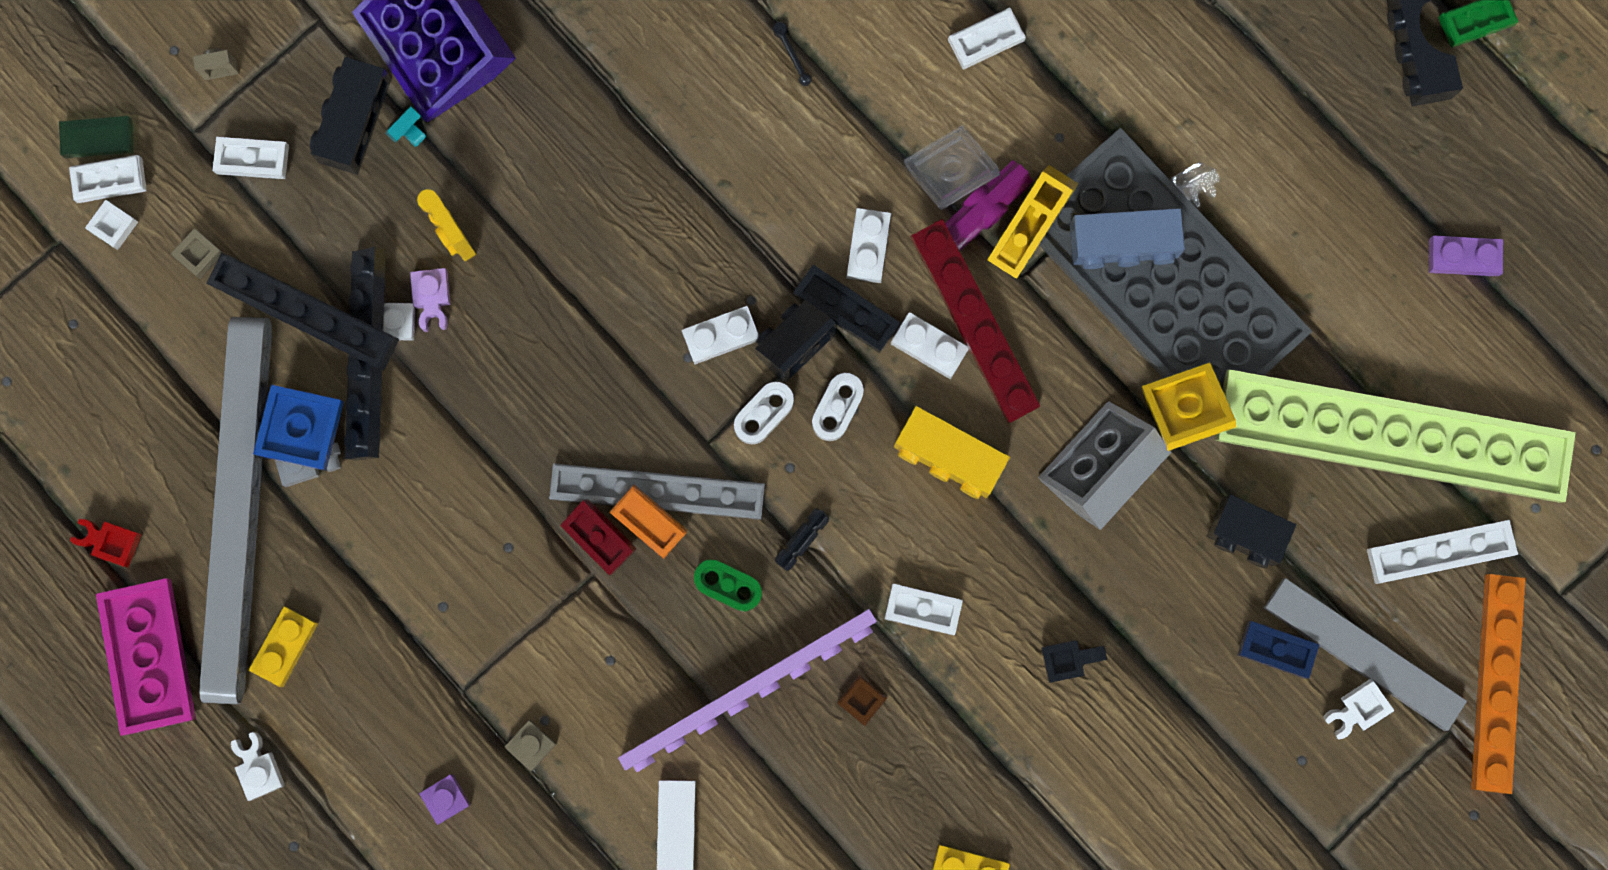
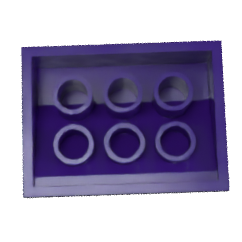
[352,0,516,122]

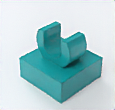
[385,106,426,147]

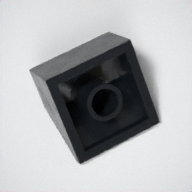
[755,300,836,384]

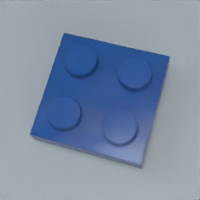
[253,385,344,471]

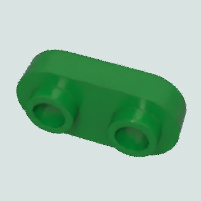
[694,560,762,612]

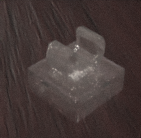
[1170,162,1220,207]

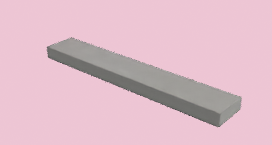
[549,463,765,520]
[1264,578,1467,731]

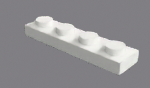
[1367,520,1518,584]

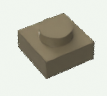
[193,48,239,80]
[171,228,223,279]
[505,720,557,771]

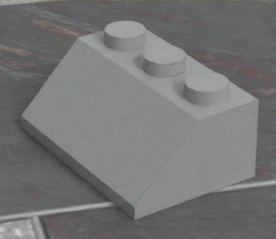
[1038,401,1171,530]

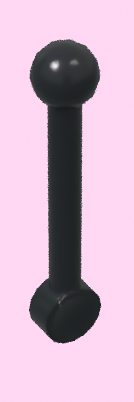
[773,22,812,86]

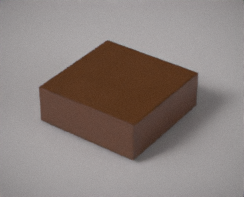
[837,675,887,726]

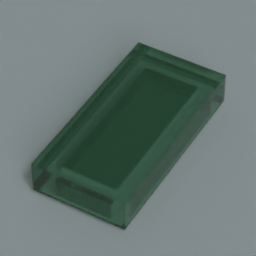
[59,116,134,158]

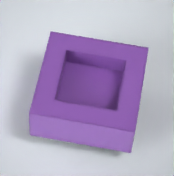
[419,774,471,825]

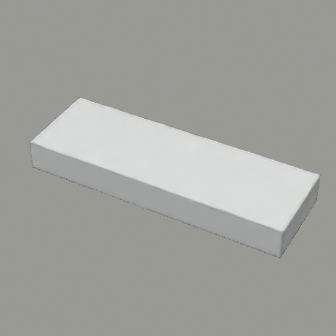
[657,780,696,870]

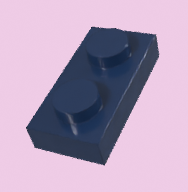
[1237,621,1319,679]

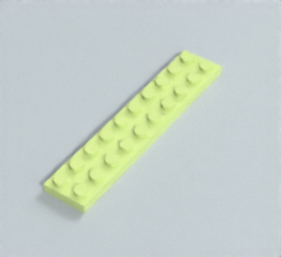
[1215,370,1576,503]

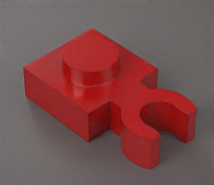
[70,519,142,568]

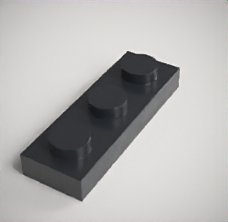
[793,265,900,353]

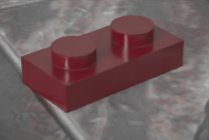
[560,499,637,576]

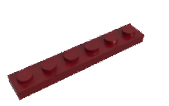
[910,219,1041,423]

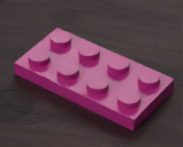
[96,578,196,736]

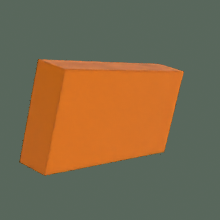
[610,484,688,559]

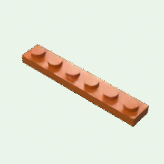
[1471,574,1526,794]

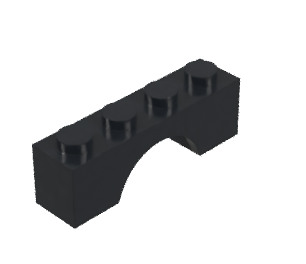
[1387,0,1463,106]

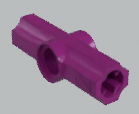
[945,160,1033,251]

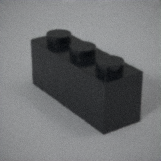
[310,57,391,175]

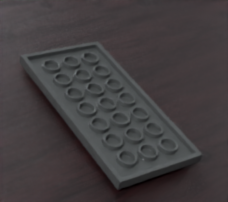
[1039,128,1313,390]

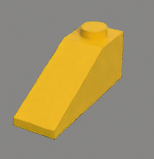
[987,165,1079,279]

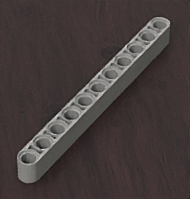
[200,317,272,704]

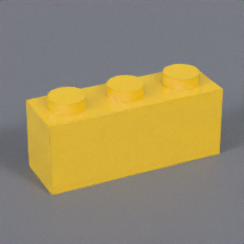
[894,406,1010,499]

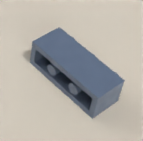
[1070,209,1185,269]

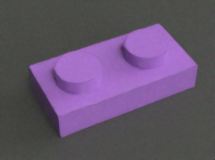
[1429,236,1503,276]

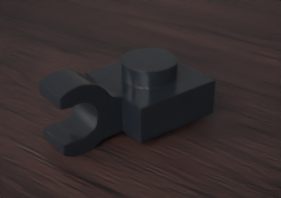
[1041,640,1107,683]

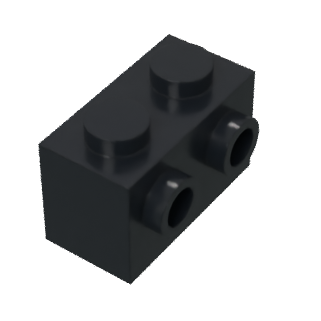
[1206,494,1297,569]

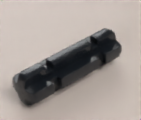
[775,508,829,571]

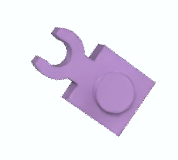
[410,268,451,332]

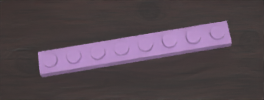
[618,609,877,772]

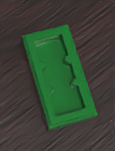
[1438,0,1519,48]

